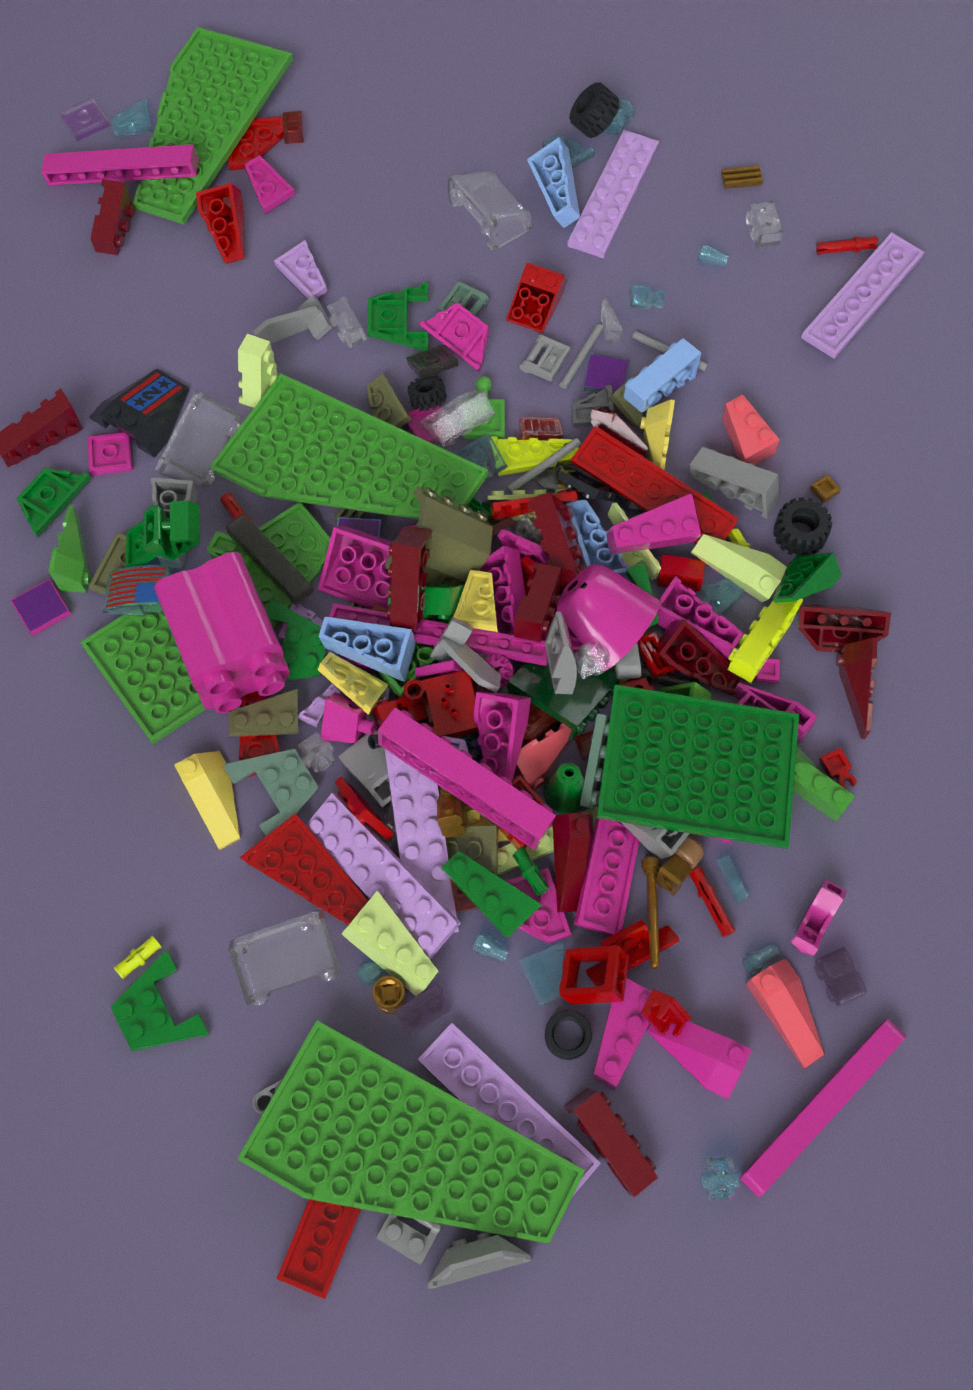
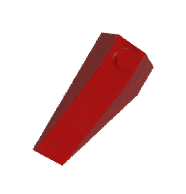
[196,183,245,264]

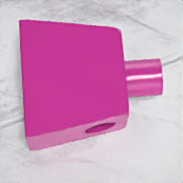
[320,692,377,743]

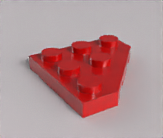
[228,116,284,171]

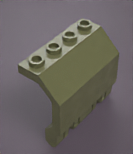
[385,486,493,586]

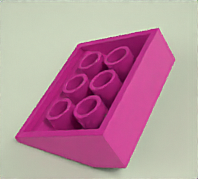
[318,525,392,609]

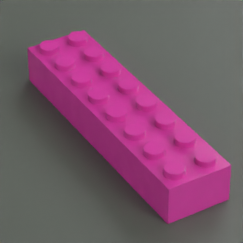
[378,708,556,850]

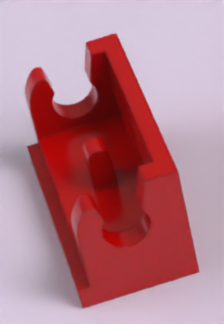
[657,554,705,593]
[641,989,691,1037]

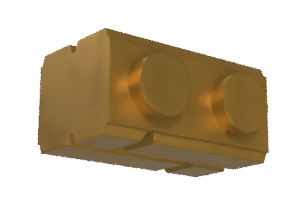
[437,786,466,838]

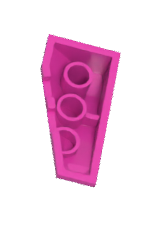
[474,692,531,782]
[647,1021,752,1100]

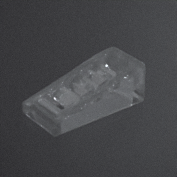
[600,298,624,344]

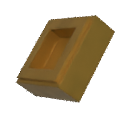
[810,474,841,503]

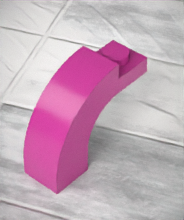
[791,879,847,956]

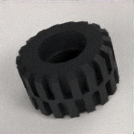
[569,82,620,138]
[773,497,832,556]

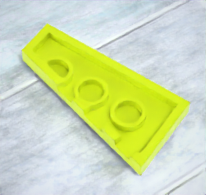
[490,436,579,476]

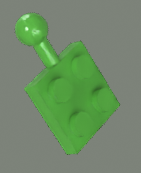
[463,376,505,439]

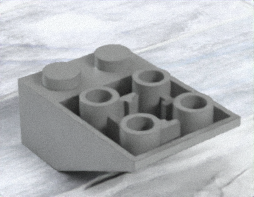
[338,730,392,811]
[621,822,690,860]

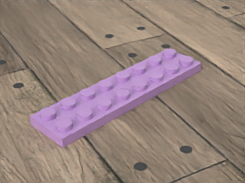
[567,130,659,259]
[801,232,925,359]
[385,750,459,933]
[306,793,461,959]
[418,1023,601,1197]

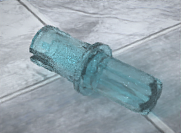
[717,855,750,903]

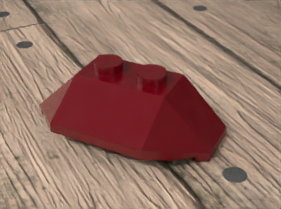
[798,604,891,652]

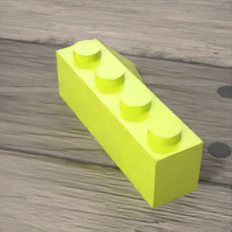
[728,599,803,683]

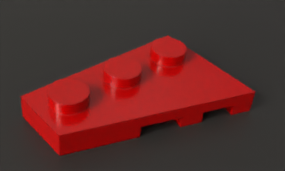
[334,776,394,840]

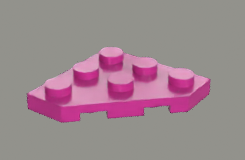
[506,868,571,944]

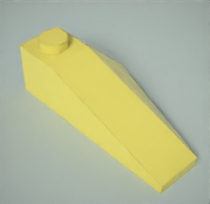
[640,400,675,470]
[174,751,240,850]

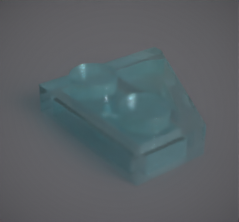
[543,134,595,168]

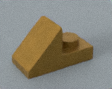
[656,855,693,896]

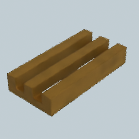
[721,165,763,189]

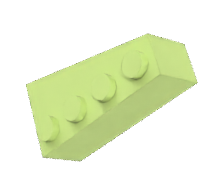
[342,890,438,996]

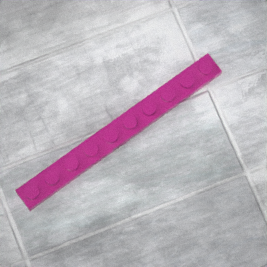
[329,603,548,666]

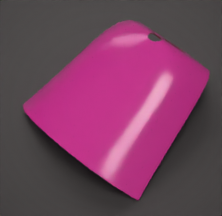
[557,564,660,671]

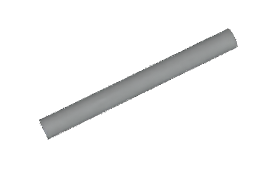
[559,324,603,389]
[632,331,708,372]
[507,437,581,493]

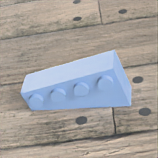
[565,500,630,580]

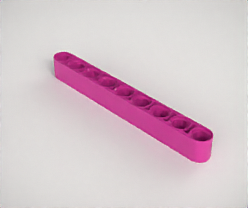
[739,1018,907,1198]

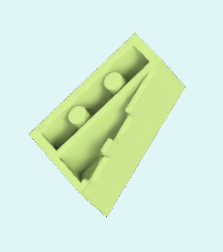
[238,334,278,408]

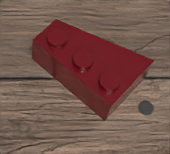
[90,179,135,255]
[514,562,561,642]

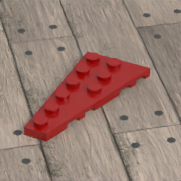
[239,813,368,926]

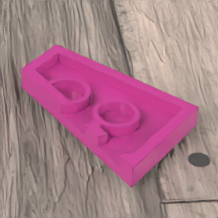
[244,155,295,214]

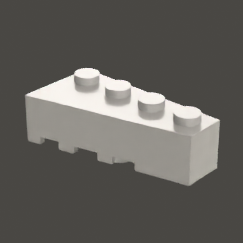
[690,447,780,519]

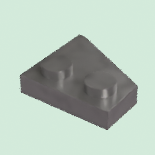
[571,385,614,427]

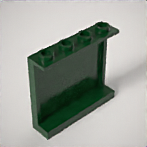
[506,649,620,741]

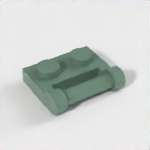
[438,281,489,316]

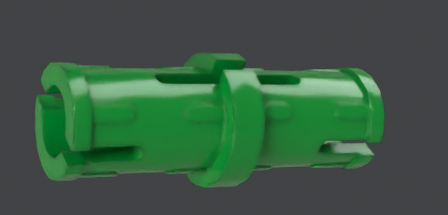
[512,848,550,896]

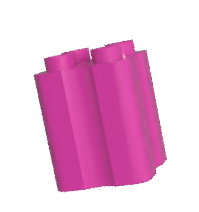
[154,552,290,713]

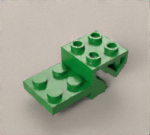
[126,500,200,572]

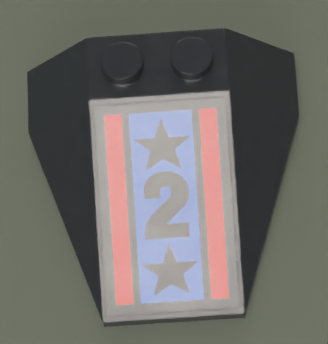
[89,369,190,458]

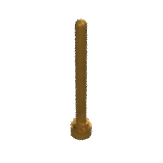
[641,857,660,969]

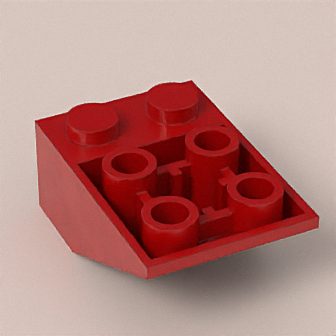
[506,262,567,333]

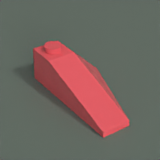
[514,723,574,790]
[746,958,825,1069]

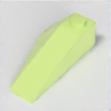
[691,534,787,603]

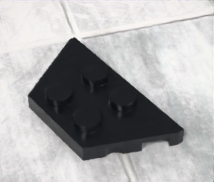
[554,461,628,505]

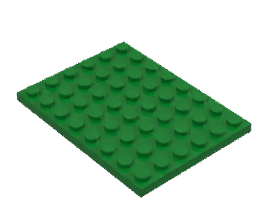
[596,685,799,849]

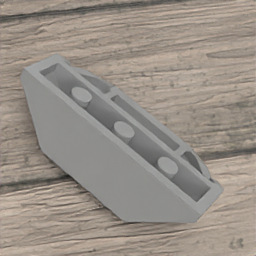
[427,1232,531,1290]

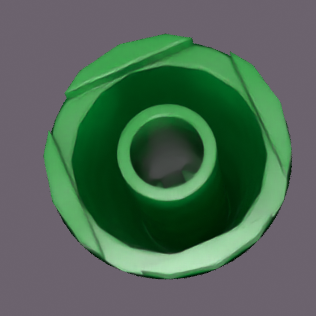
[543,763,585,814]

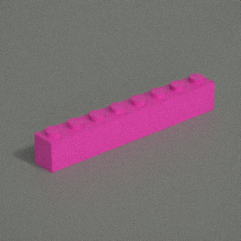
[41,144,199,186]

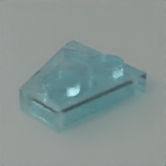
[111,99,152,137]
[695,578,744,616]
[519,942,564,1007]

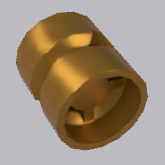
[372,976,406,1014]

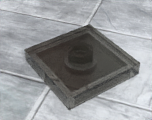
[406,344,459,379]

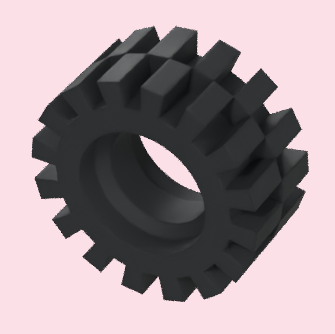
[407,375,447,411]

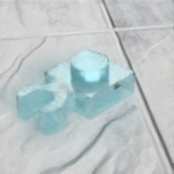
[629,286,665,309]

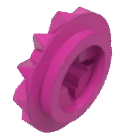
[484,654,513,690]

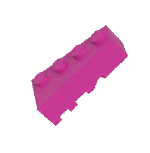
[606,493,701,555]
[479,546,526,635]
[657,576,744,661]
[592,978,651,1090]

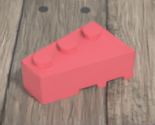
[722,394,780,465]

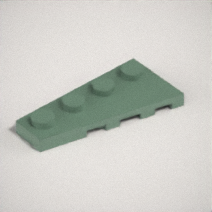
[580,714,610,810]

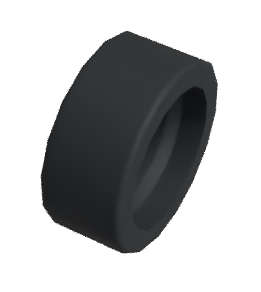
[544,1010,592,1060]

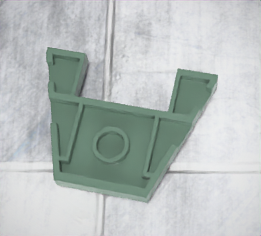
[223,749,319,837]

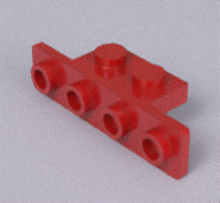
[586,919,680,987]

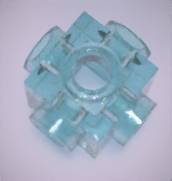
[701,1157,739,1200]

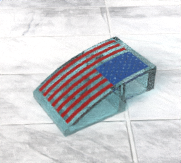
[102,565,174,616]

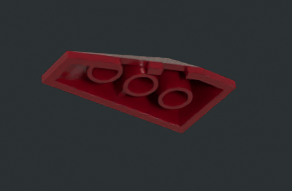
[657,619,745,696]
[836,638,877,739]
[552,813,594,912]

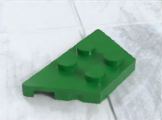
[16,468,91,537]

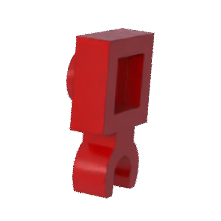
[819,748,857,789]

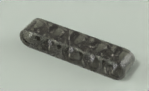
[225,513,314,605]

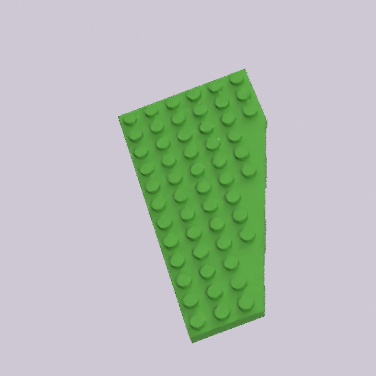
[133,27,293,224]
[209,373,489,519]
[80,502,330,745]
[237,1020,585,1244]

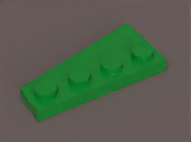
[441,851,542,939]

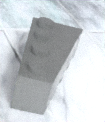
[151,477,198,569]

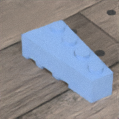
[527,137,580,228]
[624,338,701,413]
[319,617,416,682]

